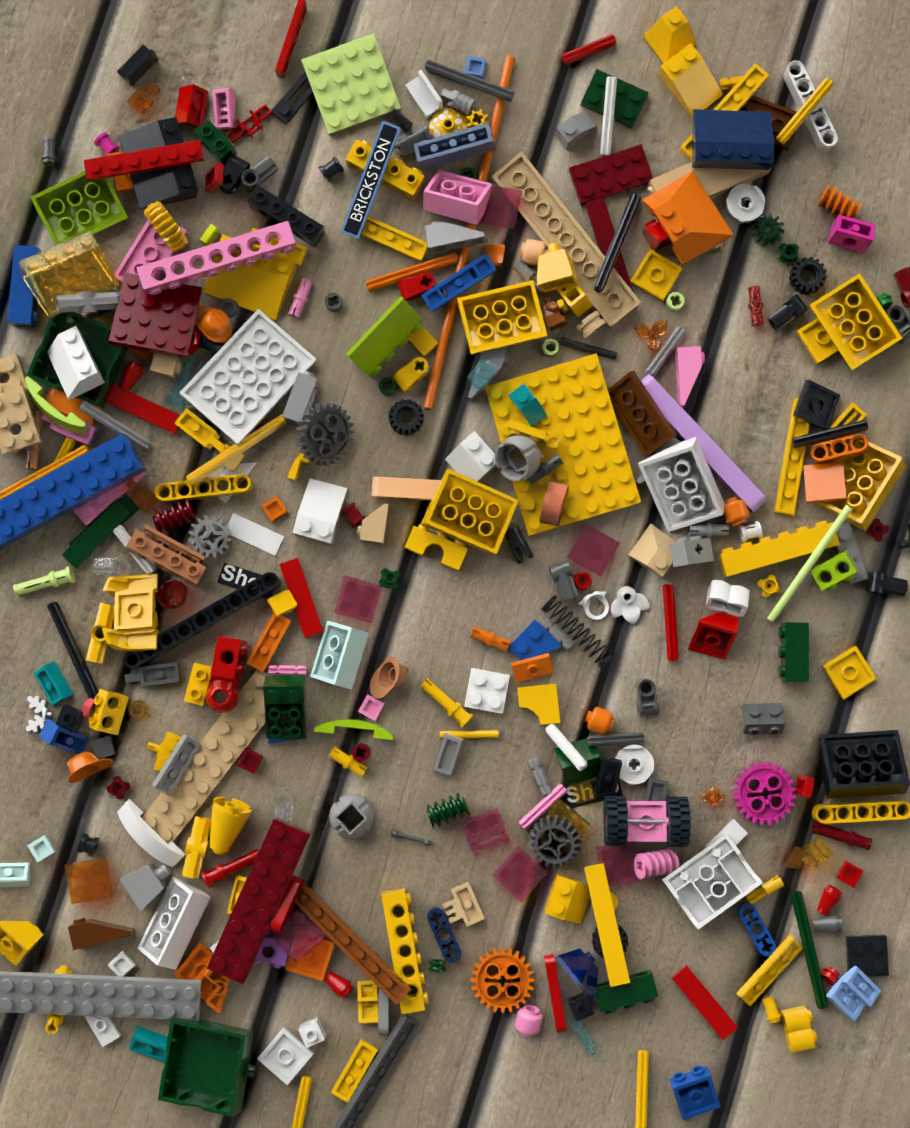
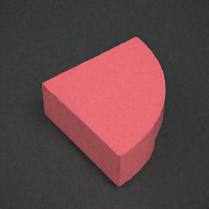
[82,698,95,718]

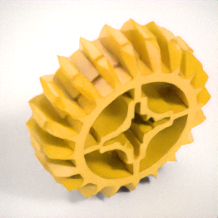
[144,201,188,252]

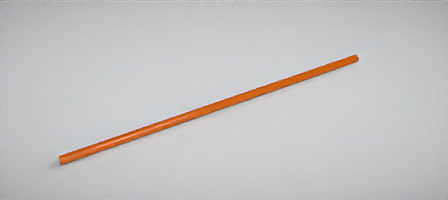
[423,56,515,410]

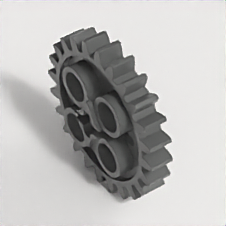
[295,402,354,466]

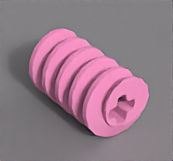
[634,848,680,879]

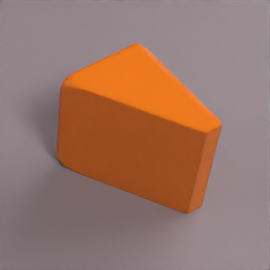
[485,244,505,267]

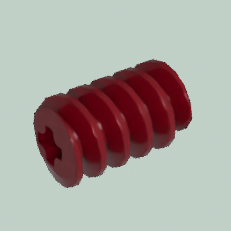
[152,499,197,533]

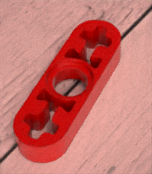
[270,876,303,934]

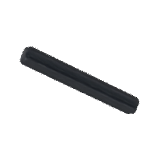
[792,420,868,448]

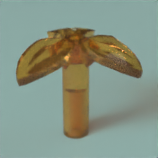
[634,320,668,352]

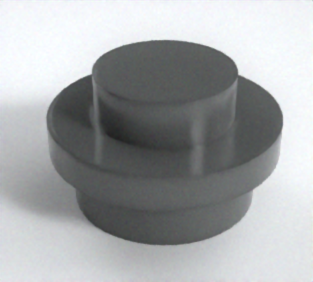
[219,299,239,318]

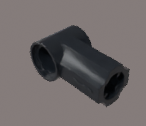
[767,294,808,331]
[866,572,908,597]

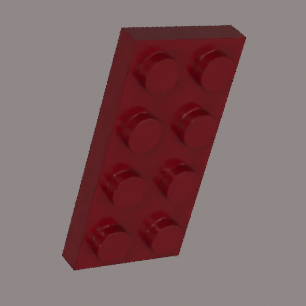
[568,144,653,206]

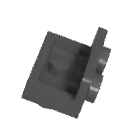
[742,703,785,736]

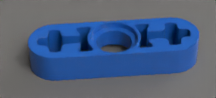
[737,902,776,957]

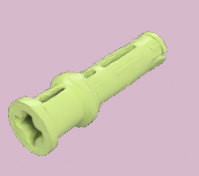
[13,566,75,597]

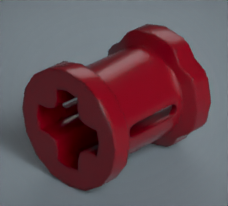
[340,502,366,528]
[352,743,371,762]

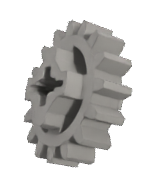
[188,515,232,558]

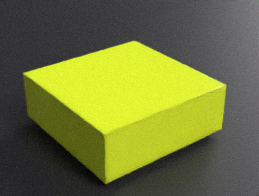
[200,224,219,246]

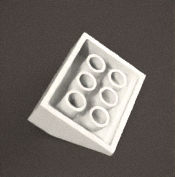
[638,437,725,532]

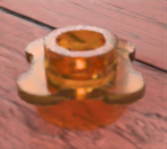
[701,787,725,805]

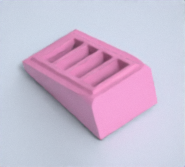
[212,88,236,129]

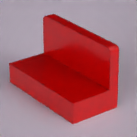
[174,84,209,129]

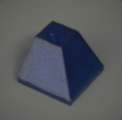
[556,948,599,998]

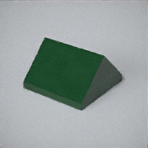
[554,738,601,786]

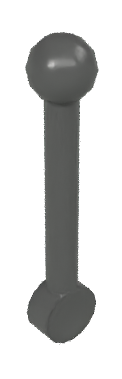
[391,830,432,845]

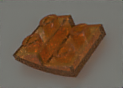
[64,857,113,904]

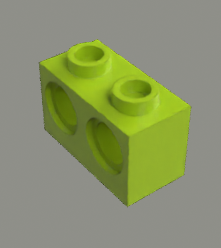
[810,549,859,591]

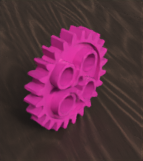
[732,761,797,825]

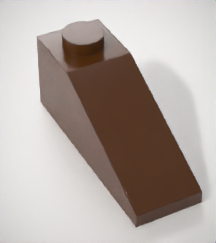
[68,917,135,950]

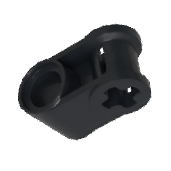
[220,154,250,194]

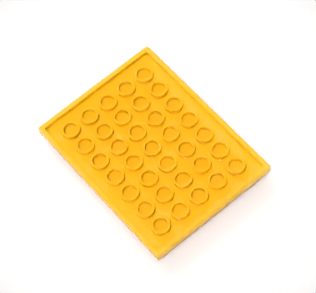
[485,353,641,536]

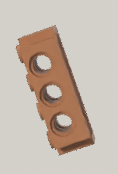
[126,525,206,588]

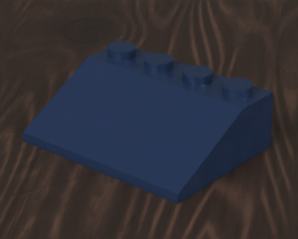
[692,109,774,170]

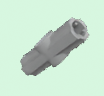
[55,292,118,313]

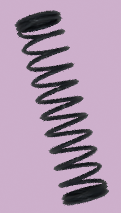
[541,595,615,668]

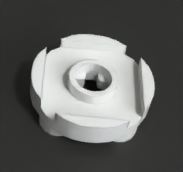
[725,183,765,224]
[615,744,654,784]

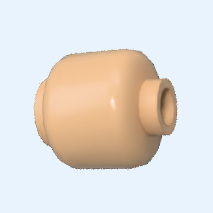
[519,239,548,266]

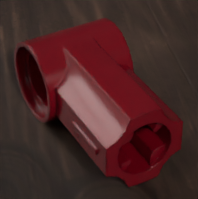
[893,267,910,309]

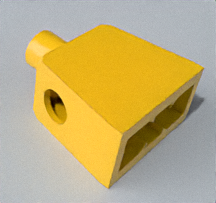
[537,243,579,293]

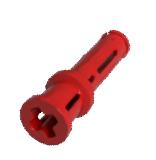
[201,849,259,888]

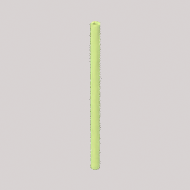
[767,505,853,622]

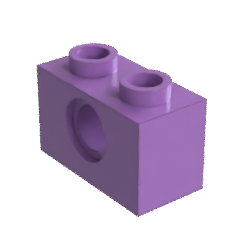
[254,934,292,968]

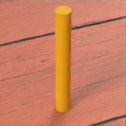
[440,730,499,739]

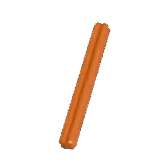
[366,252,459,291]

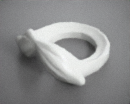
[578,591,610,620]

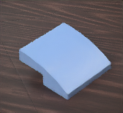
[826,966,881,1021]

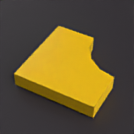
[517,684,560,725]

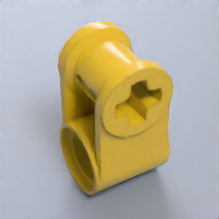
[392,357,429,392]

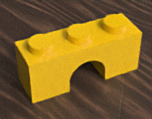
[405,524,468,571]

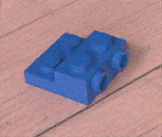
[669,1065,720,1120]

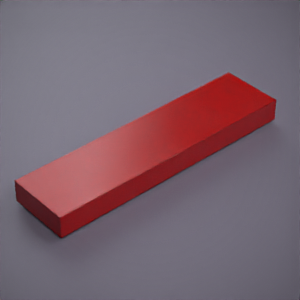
[275,0,307,78]
[105,384,180,435]
[279,558,324,638]
[671,965,738,1040]

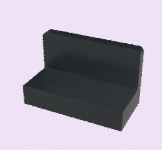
[117,44,158,87]

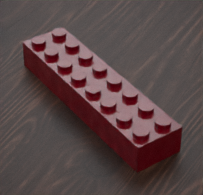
[207,816,311,985]

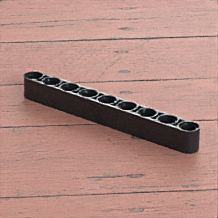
[123,572,280,669]

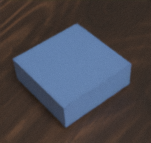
[465,56,486,79]

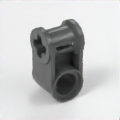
[885,305,910,344]
[635,678,659,717]

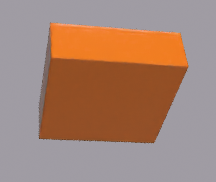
[261,496,288,523]

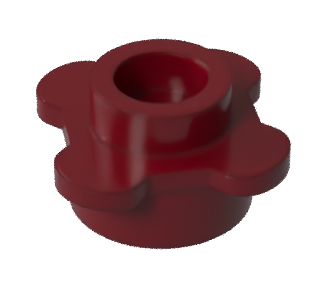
[866,518,889,542]
[107,776,131,800]

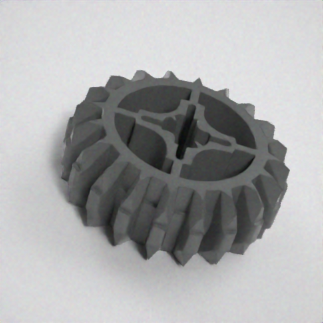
[529,814,583,868]

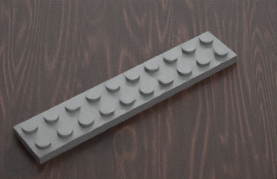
[0,971,201,1021]

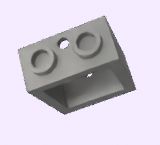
[282,371,320,427]

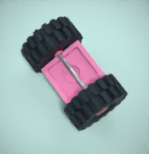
[603,796,691,847]

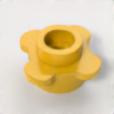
[757,575,780,597]

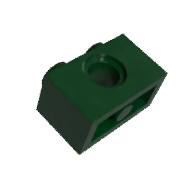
[194,119,237,166]

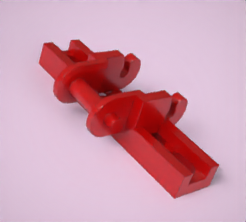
[226,104,272,143]

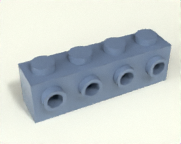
[413,123,496,170]

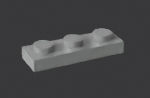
[835,523,868,585]
[152,734,201,796]

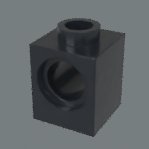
[55,705,84,731]
[567,991,595,1022]

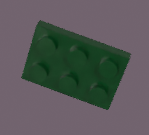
[580,69,649,129]

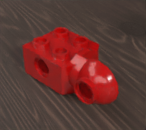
[206,636,248,713]

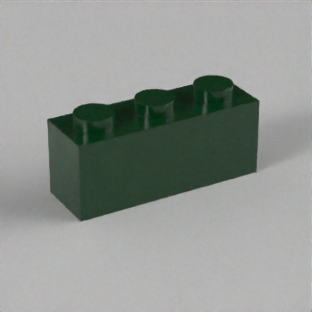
[778,622,809,682]
[593,970,659,1014]

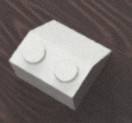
[445,431,496,482]

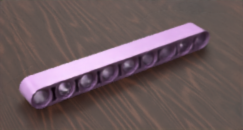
[641,374,767,513]

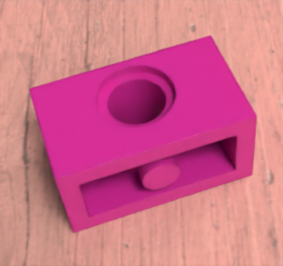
[828,215,875,253]

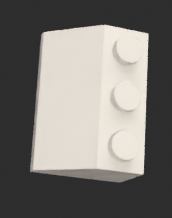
[47,326,105,400]

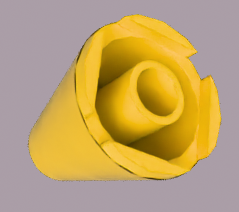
[210,796,252,855]

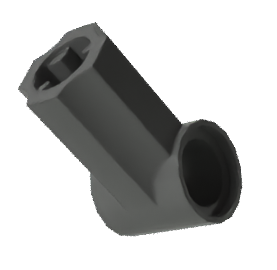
[241,156,279,192]
[549,560,578,602]

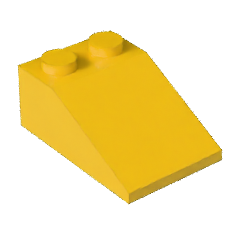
[658,43,724,118]

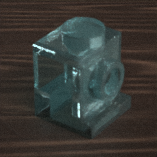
[467,359,497,392]

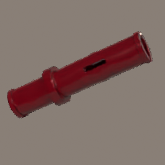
[811,821,872,851]

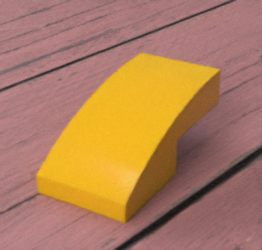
[357,981,378,1024]

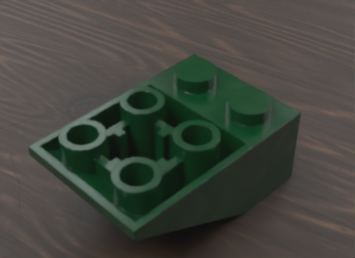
[263,675,306,739]

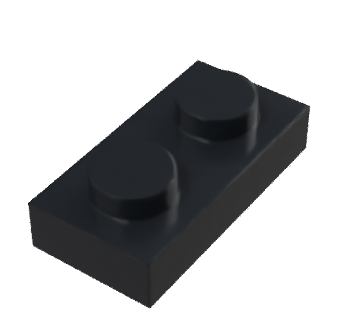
[593,757,622,797]

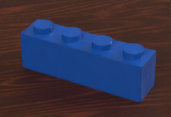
[7,245,45,328]

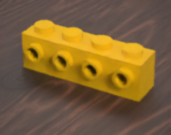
[345,139,425,201]

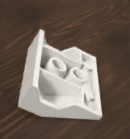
[662,833,763,930]

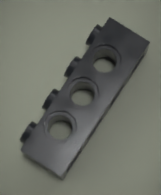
[247,185,325,248]

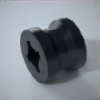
[77,833,100,857]

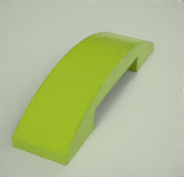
[25,376,88,435]
[314,719,394,740]

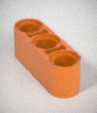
[44,387,102,426]
[811,434,869,464]

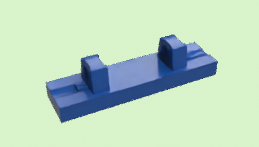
[421,254,497,313]

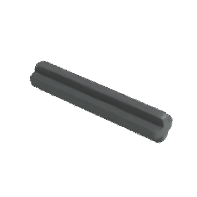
[587,732,644,747]

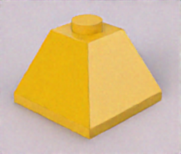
[643,6,697,64]
[0,921,43,966]

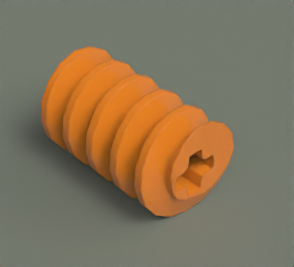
[818,183,862,218]

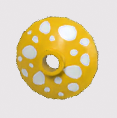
[429,108,467,138]

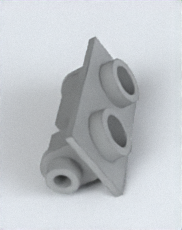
[395,125,433,157]

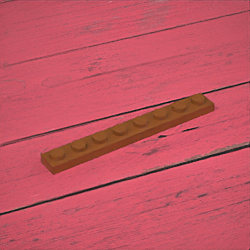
[295,876,411,1005]

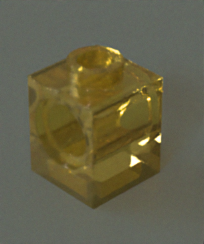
[799,836,834,868]

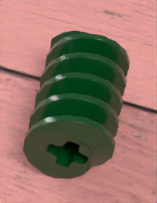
[427,793,470,829]

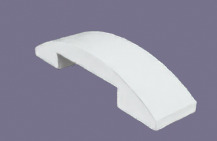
[117,799,185,867]

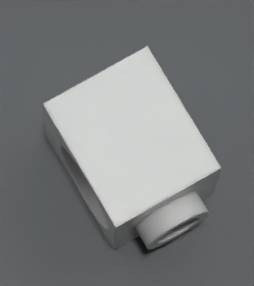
[298,1016,326,1048]

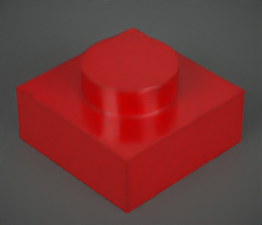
[835,860,863,888]

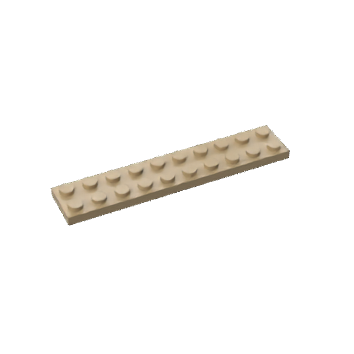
[492,151,641,327]
[142,669,268,844]

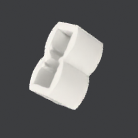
[706,580,750,617]

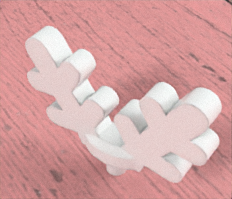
[26,696,52,732]

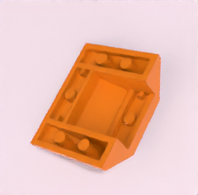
[642,171,733,265]

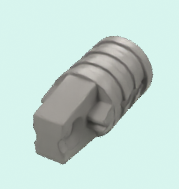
[440,89,476,116]

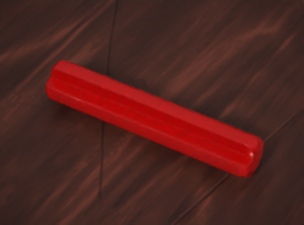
[562,34,617,65]

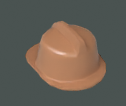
[370,656,409,699]

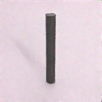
[559,337,618,360]

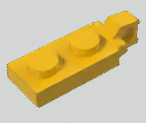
[175,408,225,452]
[507,420,561,448]

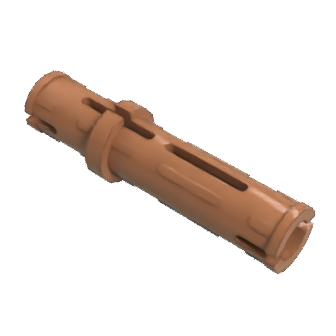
[25,410,43,470]

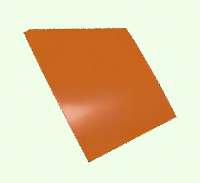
[173,941,230,1014]

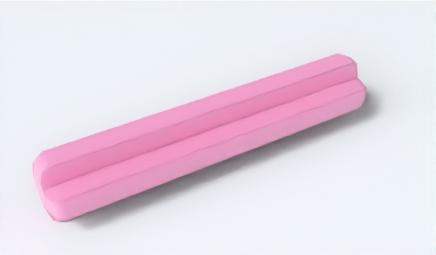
[519,784,567,830]

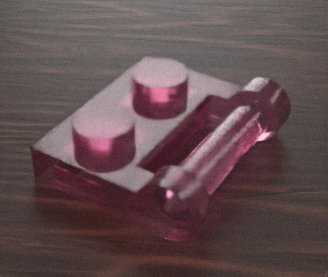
[461,808,510,855]

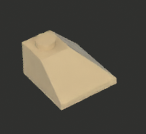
[628,524,677,578]

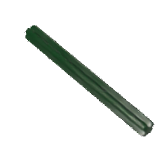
[790,891,828,1009]

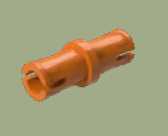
[470,626,511,652]

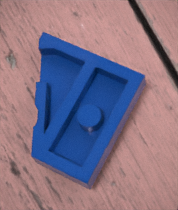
[508,620,562,660]

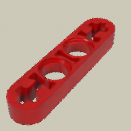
[544,954,567,1033]

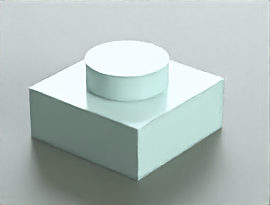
[27,835,56,863]

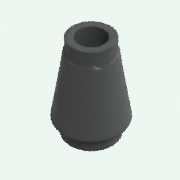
[813,914,842,934]

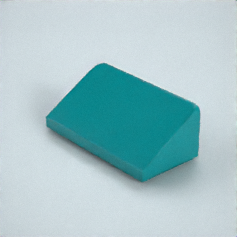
[34,661,73,707]
[129,1026,168,1063]

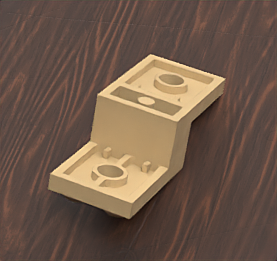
[0,353,42,455]

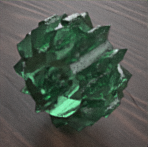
[751,213,785,246]

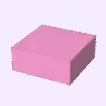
[358,694,385,721]

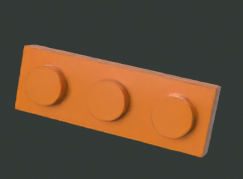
[246,613,292,672]

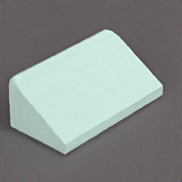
[0,863,30,888]

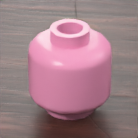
[515,1005,543,1037]

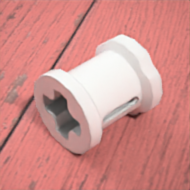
[738,521,763,542]

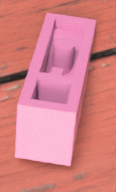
[675,346,705,407]

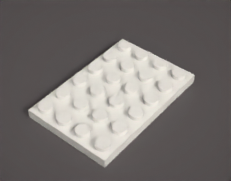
[179,308,317,445]

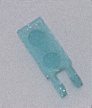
[166,354,207,411]

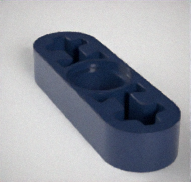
[427,907,461,963]

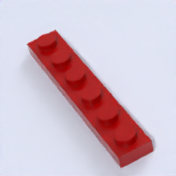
[84,140,204,181]

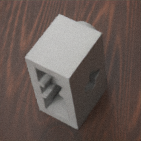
[670,535,714,567]

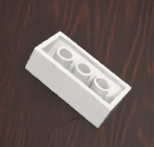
[138,876,211,970]

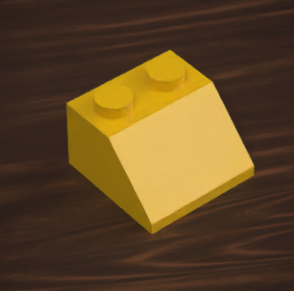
[544,873,590,924]

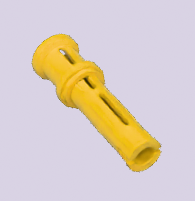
[420,678,473,728]

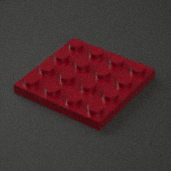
[109,273,202,359]

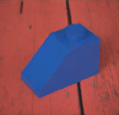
[39,718,89,754]

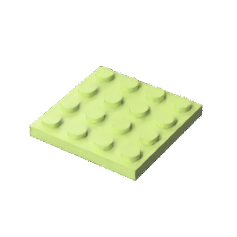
[301,33,401,135]

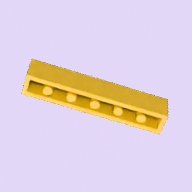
[717,520,840,578]

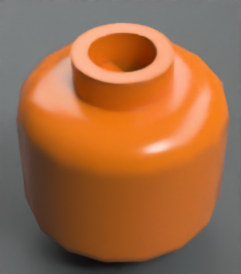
[723,497,750,527]
[585,707,615,735]

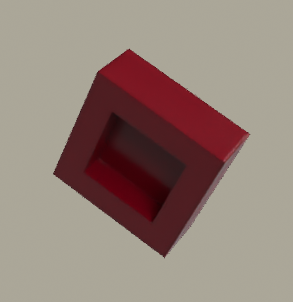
[237,747,264,774]

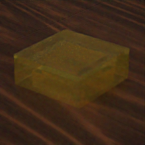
[571,779,595,804]

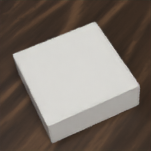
[108,950,136,977]

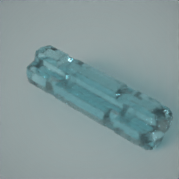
[569,1018,597,1056]

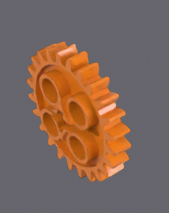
[470,946,535,1013]

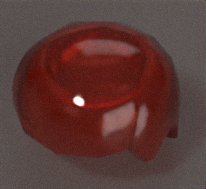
[156,579,188,609]

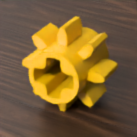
[466,109,488,129]

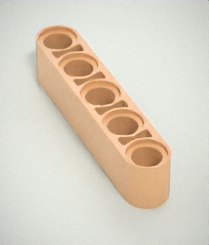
[371,477,441,501]

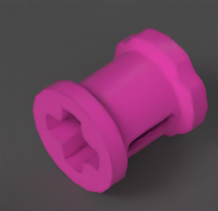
[94,132,120,156]

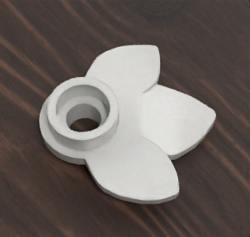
[611,586,650,624]

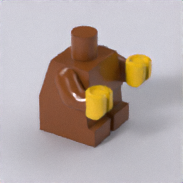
[542,296,569,331]

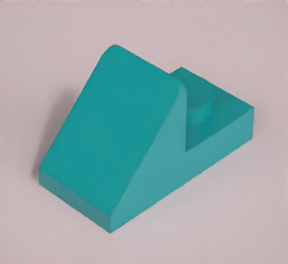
[509,384,547,427]

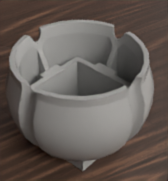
[495,435,543,481]
[329,793,374,839]

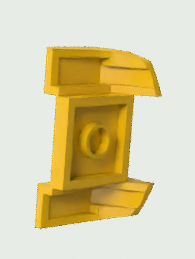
[102,574,158,651]

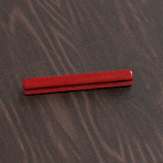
[663,584,679,661]

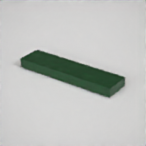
[62,499,132,569]

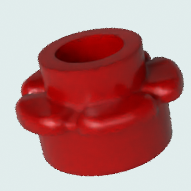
[573,572,592,591]
[821,967,839,986]

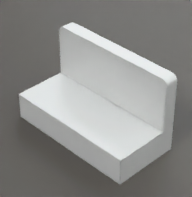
[405,70,442,119]

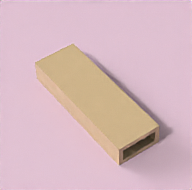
[647,162,772,199]

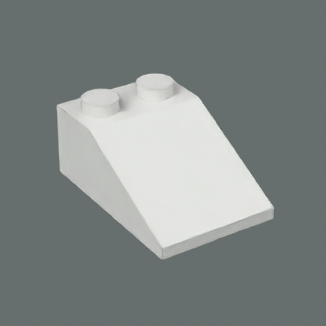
[293,478,347,545]

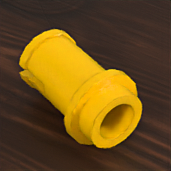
[762,996,782,1023]

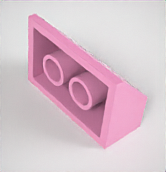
[423,170,492,225]

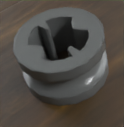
[325,292,343,312]

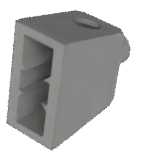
[119,863,171,911]

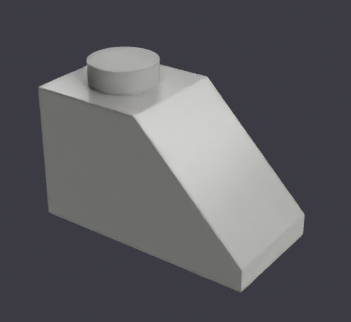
[555,111,597,150]

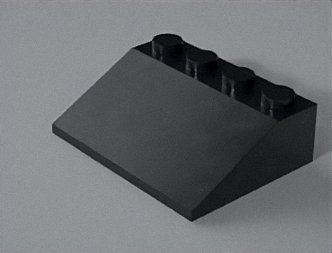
[118,117,198,210]
[819,730,910,799]

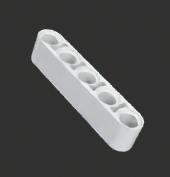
[783,60,838,152]

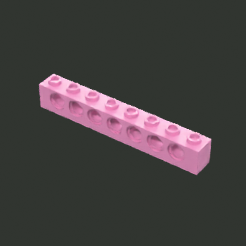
[136,221,297,295]

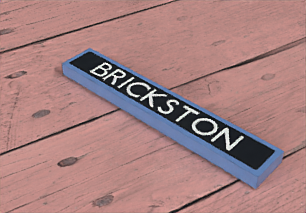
[341,121,401,239]

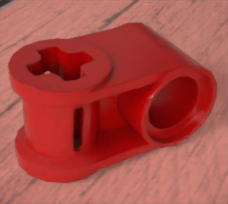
[397,273,436,301]

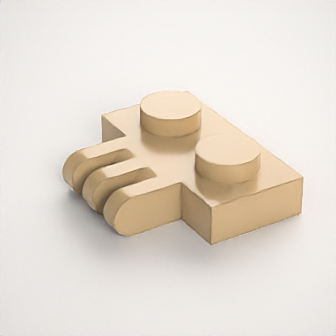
[442,881,485,927]

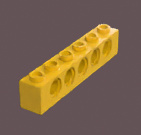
[381,888,429,1014]

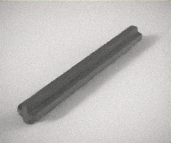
[425,60,515,102]

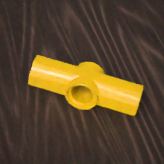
[86,603,115,664]
[182,816,211,879]

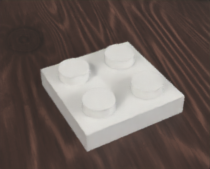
[464,668,510,714]
[257,1027,314,1085]

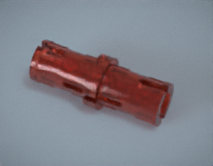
[748,286,764,327]

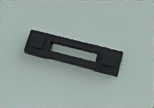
[271,72,313,125]

